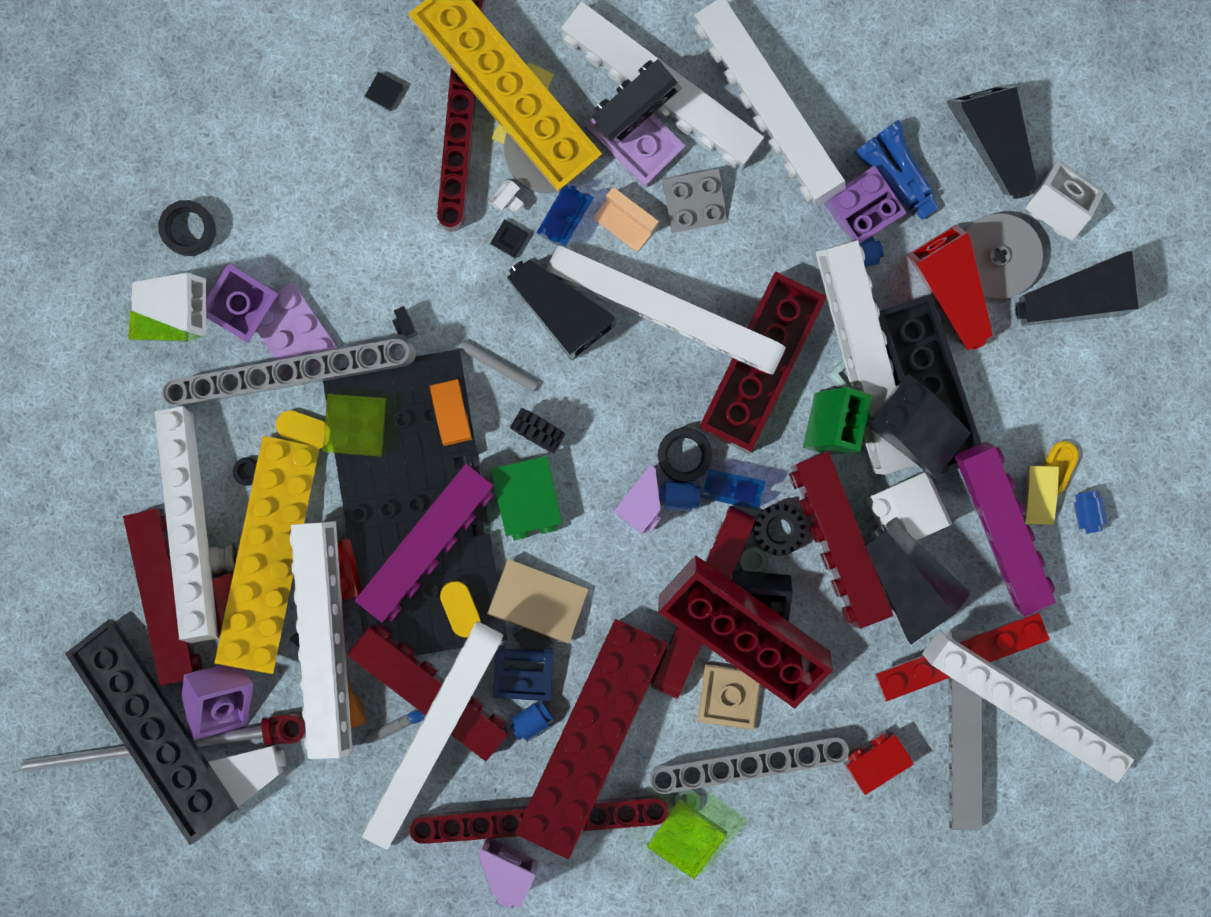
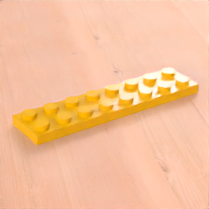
[408,0,602,192]
[214,436,319,674]

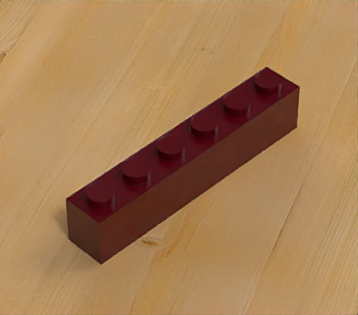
[123,508,202,686]
[347,624,508,762]

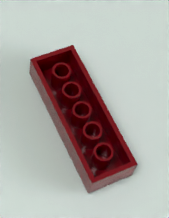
[698,271,827,454]
[788,451,893,629]
[658,555,833,709]

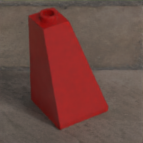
[907,224,993,350]

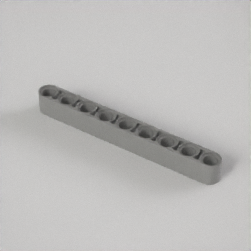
[162,339,416,406]

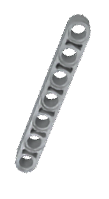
[948,629,982,830]
[650,735,849,794]

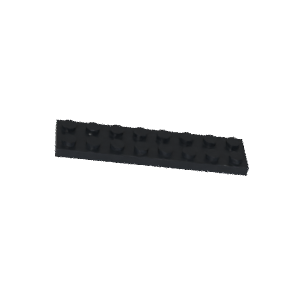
[65,619,239,845]

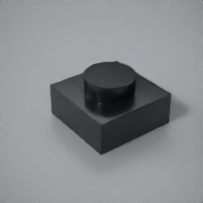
[392,306,418,339]

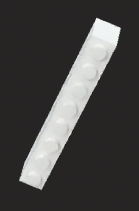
[694,0,846,207]
[561,1,764,169]
[815,240,916,475]
[154,406,219,643]
[290,521,353,759]
[922,630,1134,783]

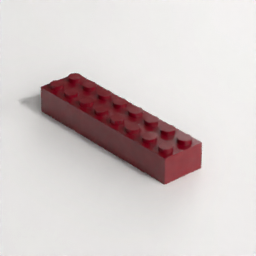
[515,619,668,860]

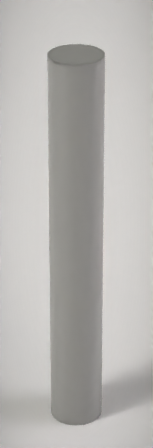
[460,340,539,392]

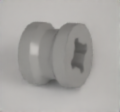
[209,543,237,575]

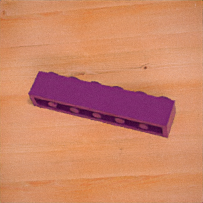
[954,441,1056,617]
[355,464,494,623]

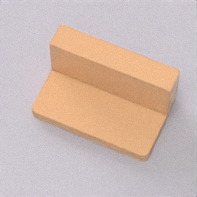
[593,187,659,251]

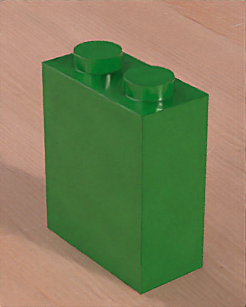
[803,387,872,455]
[491,456,563,541]

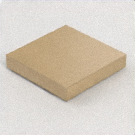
[697,664,760,730]

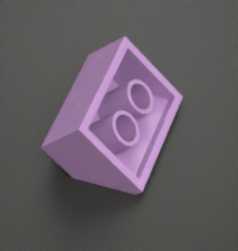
[614,464,661,534]
[479,839,539,909]

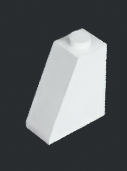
[131,272,206,336]
[208,745,286,807]

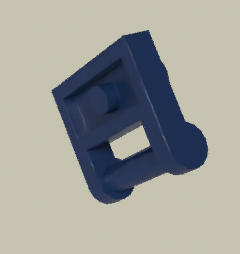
[493,645,554,701]

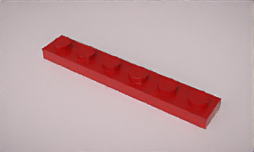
[874,612,1050,702]

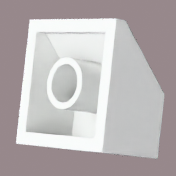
[1025,160,1104,241]
[866,472,952,540]

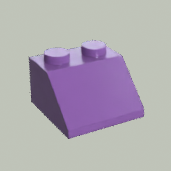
[206,263,279,343]
[182,665,253,740]

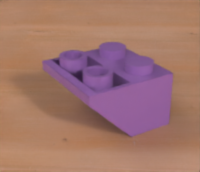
[824,166,906,244]

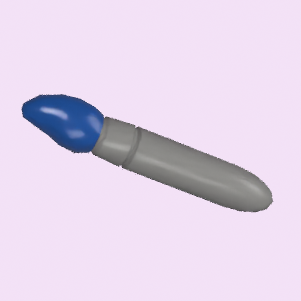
[363,710,425,743]

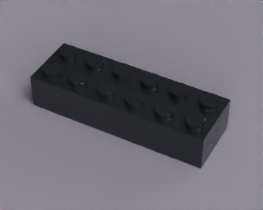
[878,294,981,477]

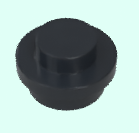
[233,457,257,486]

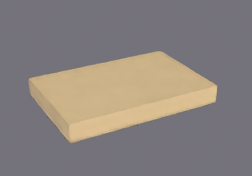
[487,559,588,644]

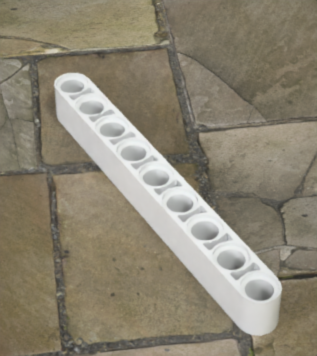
[546,246,786,375]
[361,621,503,850]

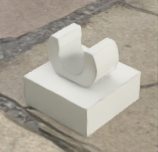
[488,180,524,213]

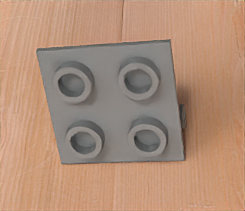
[662,168,727,233]

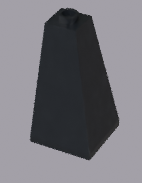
[947,85,1038,199]
[1015,251,1139,326]
[507,260,616,361]
[865,521,971,645]

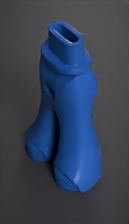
[854,119,939,220]

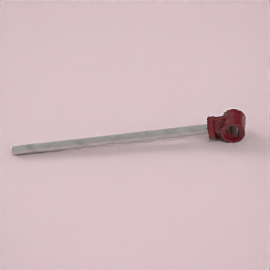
[22,712,306,772]

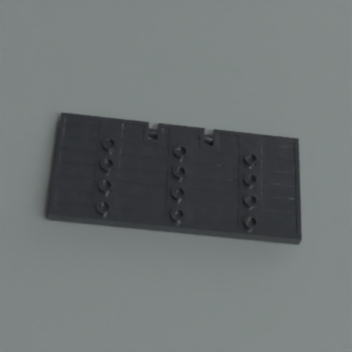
[323,349,508,656]

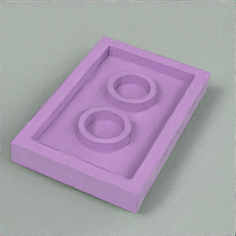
[585,114,686,188]
[256,282,338,379]

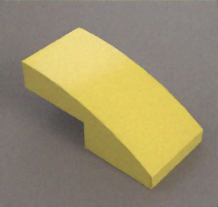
[1024,466,1059,525]

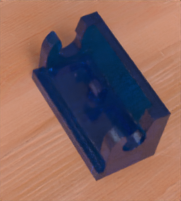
[536,184,594,247]
[702,469,766,510]

